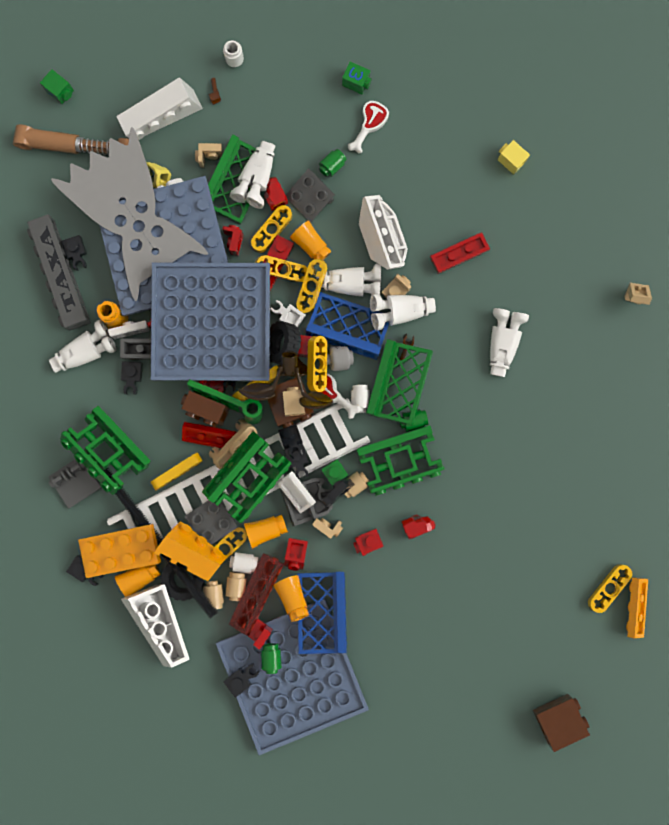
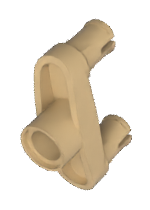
[209,419,257,469]

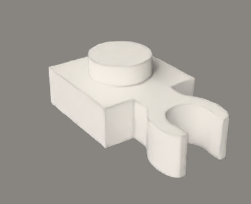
[271,300,306,327]

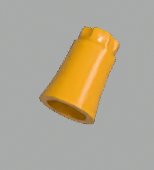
[290,220,331,260]
[97,301,129,329]
[244,515,288,549]
[115,564,161,597]
[273,575,309,622]

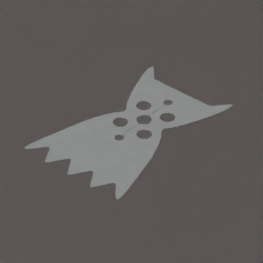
[51,127,208,301]

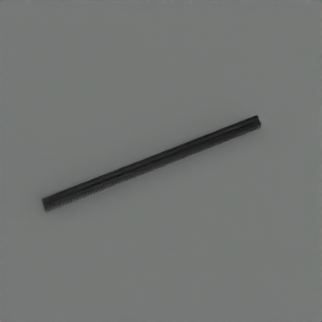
[100,458,218,619]

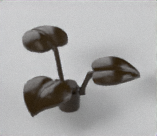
[238,351,334,409]

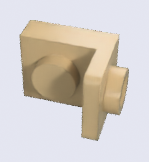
[195,143,223,168]
[381,274,411,299]
[624,283,652,305]
[312,518,343,539]

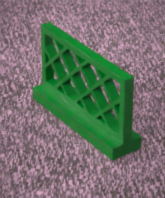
[208,134,256,224]
[366,339,433,426]

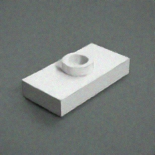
[108,320,151,339]
[277,471,316,513]

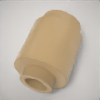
[345,471,369,499]
[225,572,247,601]
[203,580,224,609]

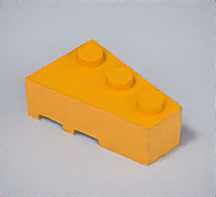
[154,521,227,581]

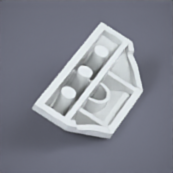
[359,195,408,270]

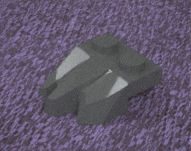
[280,478,333,526]

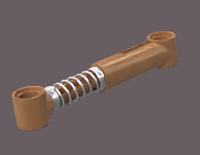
[13,124,129,156]

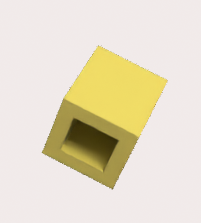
[498,140,530,174]

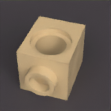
[283,387,305,417]

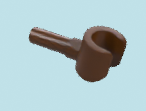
[208,78,221,105]
[400,333,414,360]

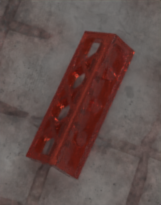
[228,553,284,636]

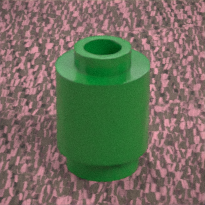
[319,149,347,177]
[400,409,428,432]
[261,643,282,674]

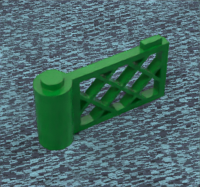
[187,379,263,425]

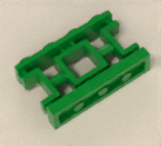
[60,406,151,495]
[356,426,445,496]
[202,431,291,523]

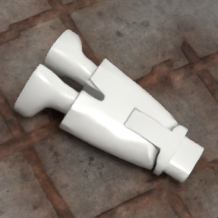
[230,141,275,209]
[316,263,381,297]
[370,294,436,331]
[490,308,529,377]
[49,319,117,373]

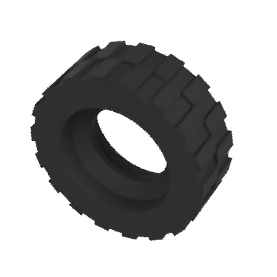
[270,321,301,364]
[161,563,205,601]

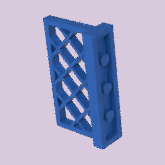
[305,292,389,360]
[298,572,347,654]

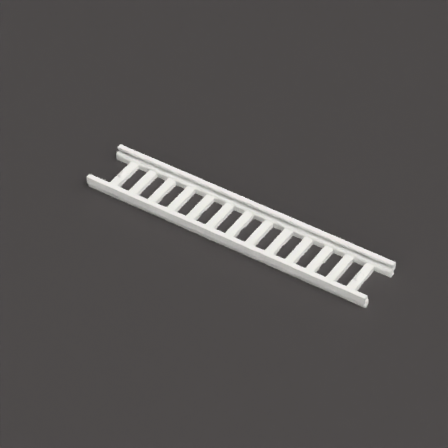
[107,398,370,540]

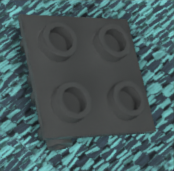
[286,168,335,223]
[49,460,102,509]
[184,500,238,545]

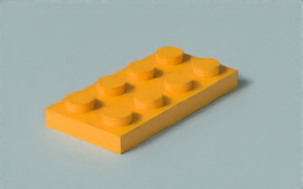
[78,524,161,578]

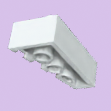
[116,77,203,140]
[121,584,190,668]

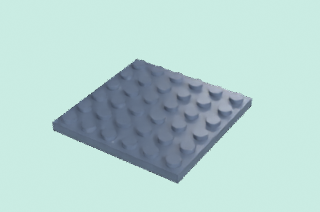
[100,176,228,316]
[151,263,270,381]
[216,598,369,755]

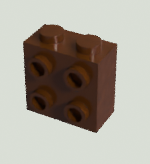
[267,377,314,428]
[181,391,230,428]
[533,694,590,752]

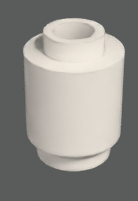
[223,40,244,67]
[351,385,370,413]
[229,552,258,574]

